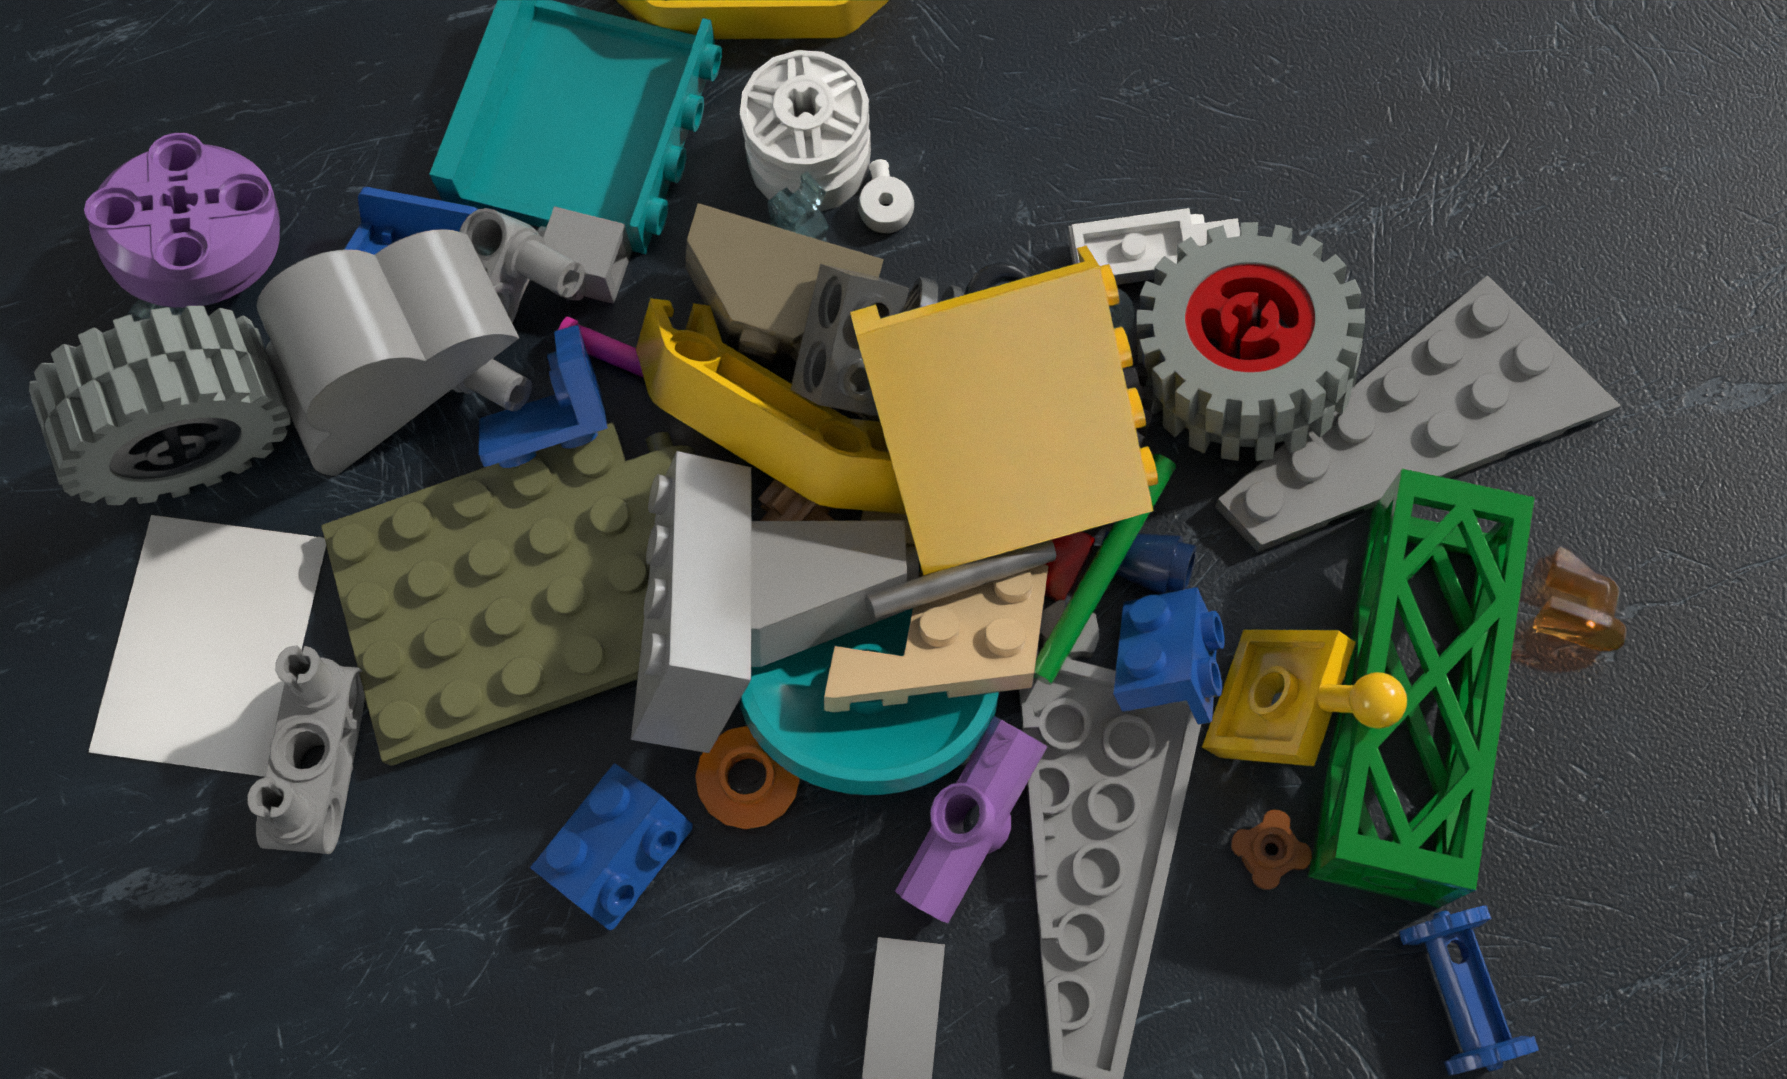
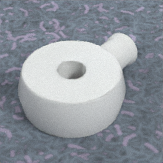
[858,159,914,233]

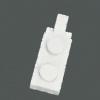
[1068,208,1240,285]

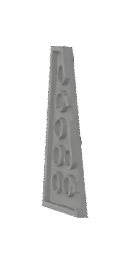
[1215,275,1621,552]
[1018,651,1201,1079]

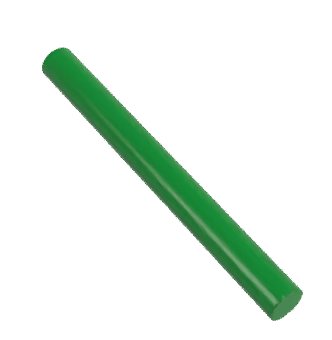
[1034,454,1176,685]

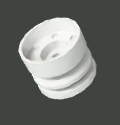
[740,50,871,213]

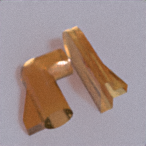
[1533,547,1627,651]

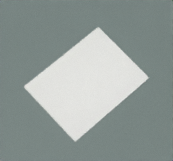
[89,515,326,777]

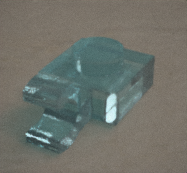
[768,171,828,242]

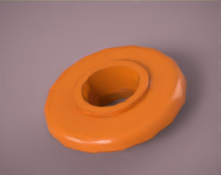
[695,726,800,829]

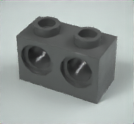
[790,264,910,416]

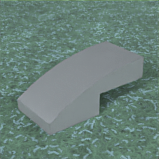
[862,937,945,1079]

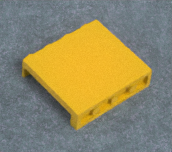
[850,245,1159,575]

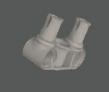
[452,208,585,411]
[248,645,365,854]

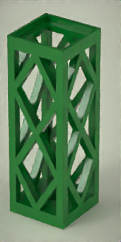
[1309,468,1535,908]

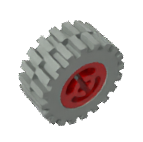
[1137,222,1365,461]

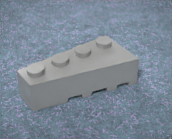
[631,451,751,753]

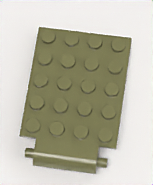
[321,422,696,766]

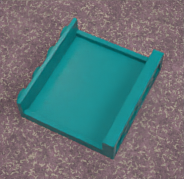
[429,0,722,254]

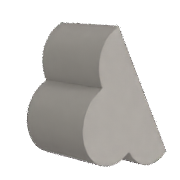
[257,229,519,476]

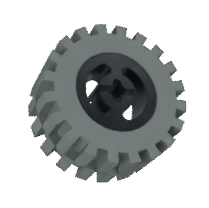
[29,306,290,505]

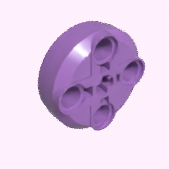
[84,133,280,308]

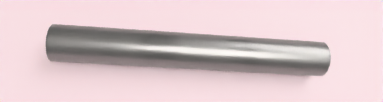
[865,540,1056,621]

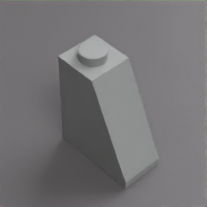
[751,520,919,667]

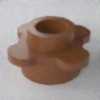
[1231,810,1312,890]

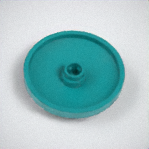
[739,568,999,795]

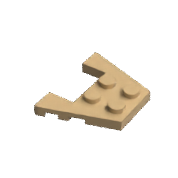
[824,510,1048,712]

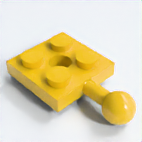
[1202,630,1407,766]

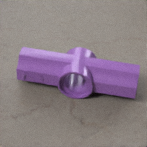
[895,716,1048,923]

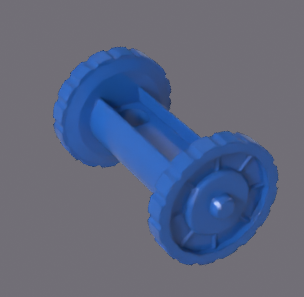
[1399,905,1539,1076]

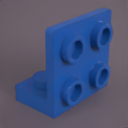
[479,324,608,468]

